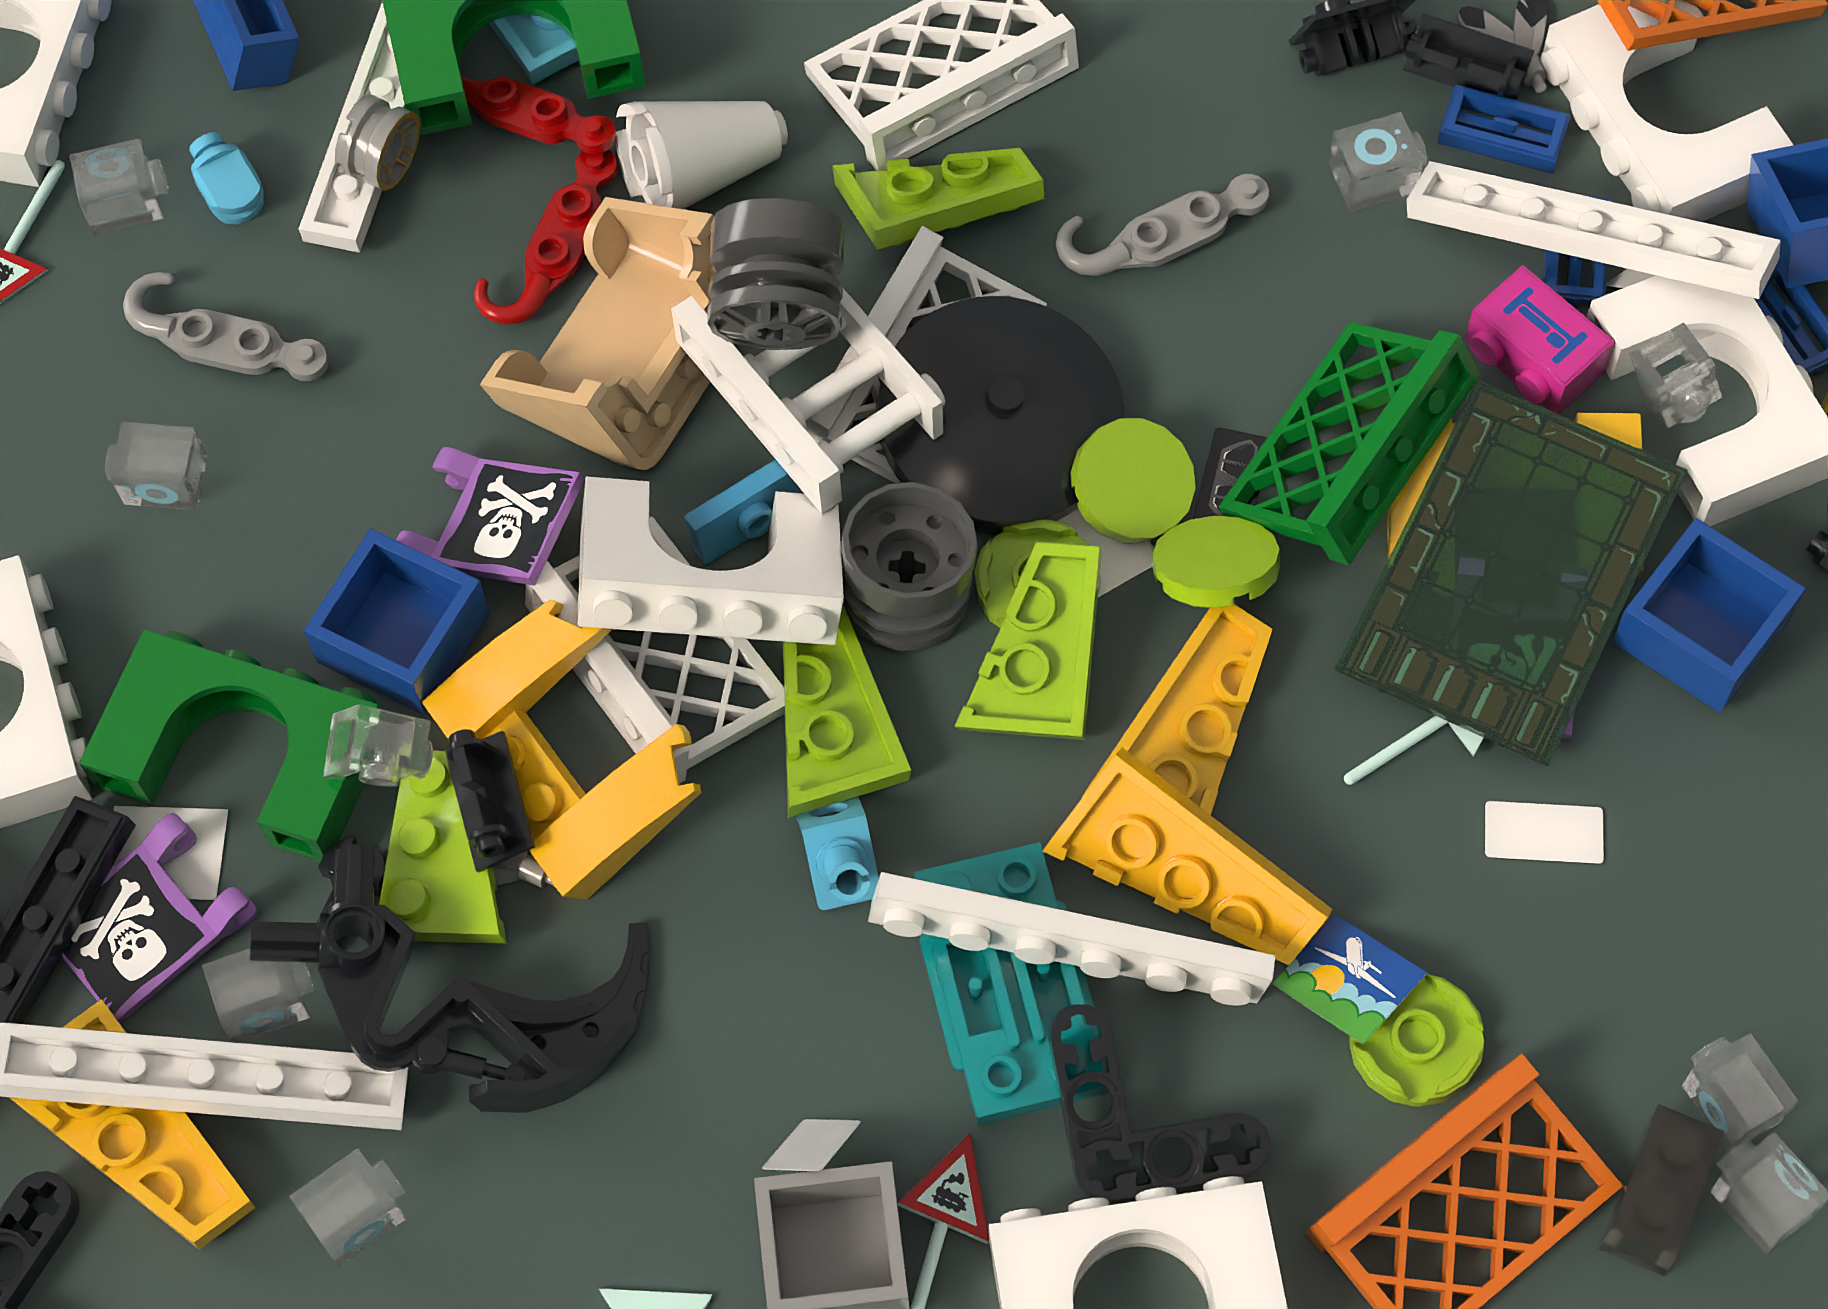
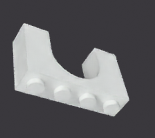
[0,0,111,187]
[1541,0,1793,222]
[1587,275,1828,526]
[578,476,844,645]
[0,555,93,829]
[989,1176,1287,1309]

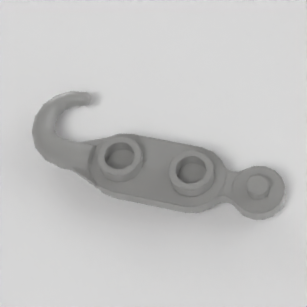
[1056,174,1269,276]
[123,272,329,381]

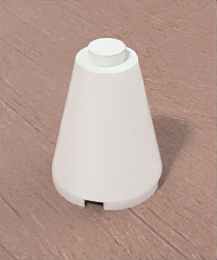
[615,101,788,209]

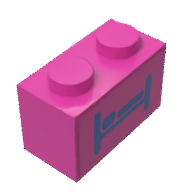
[1465,265,1615,417]

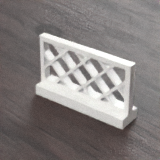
[804,0,1079,171]
[805,226,1047,483]
[525,516,785,784]

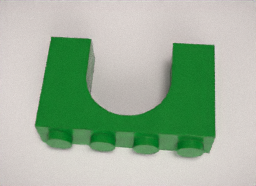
[382,0,646,136]
[79,629,389,862]

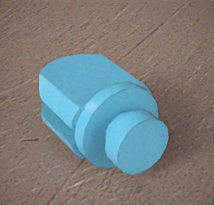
[189,132,264,225]

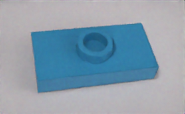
[684,459,804,565]

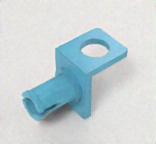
[796,797,879,910]

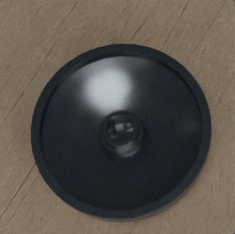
[876,296,1124,532]

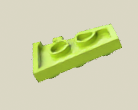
[833,148,1045,250]
[954,542,1102,740]
[783,606,911,818]
[379,750,507,944]

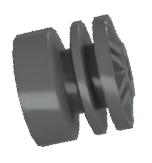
[707,198,844,350]
[841,482,977,651]

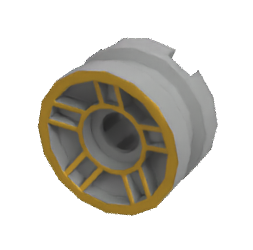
[335,94,420,191]

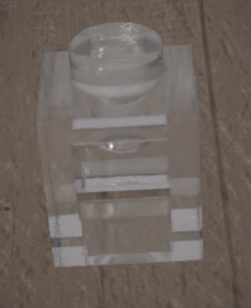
[1629,322,1722,428]
[323,704,433,787]

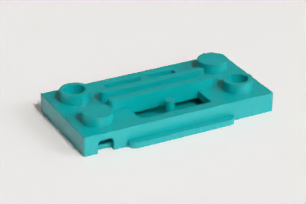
[913,842,1108,1126]

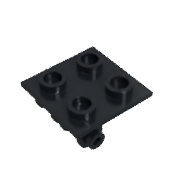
[1289,0,1416,76]

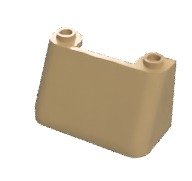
[480,197,734,470]

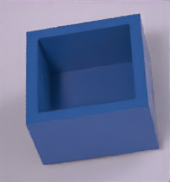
[1746,138,1828,288]
[1612,518,1806,714]
[303,528,490,716]

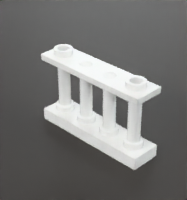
[671,286,945,514]

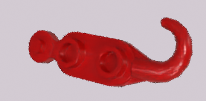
[461,76,616,154]
[474,150,618,325]

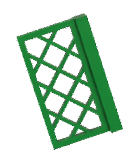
[1218,322,1481,565]

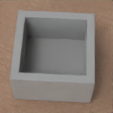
[754,1161,910,1309]

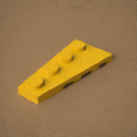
[1081,604,1273,815]
[1042,747,1333,966]
[8,999,255,1250]

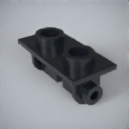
[1403,13,1535,100]
[445,729,535,873]

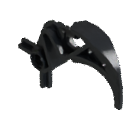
[250,844,649,1113]

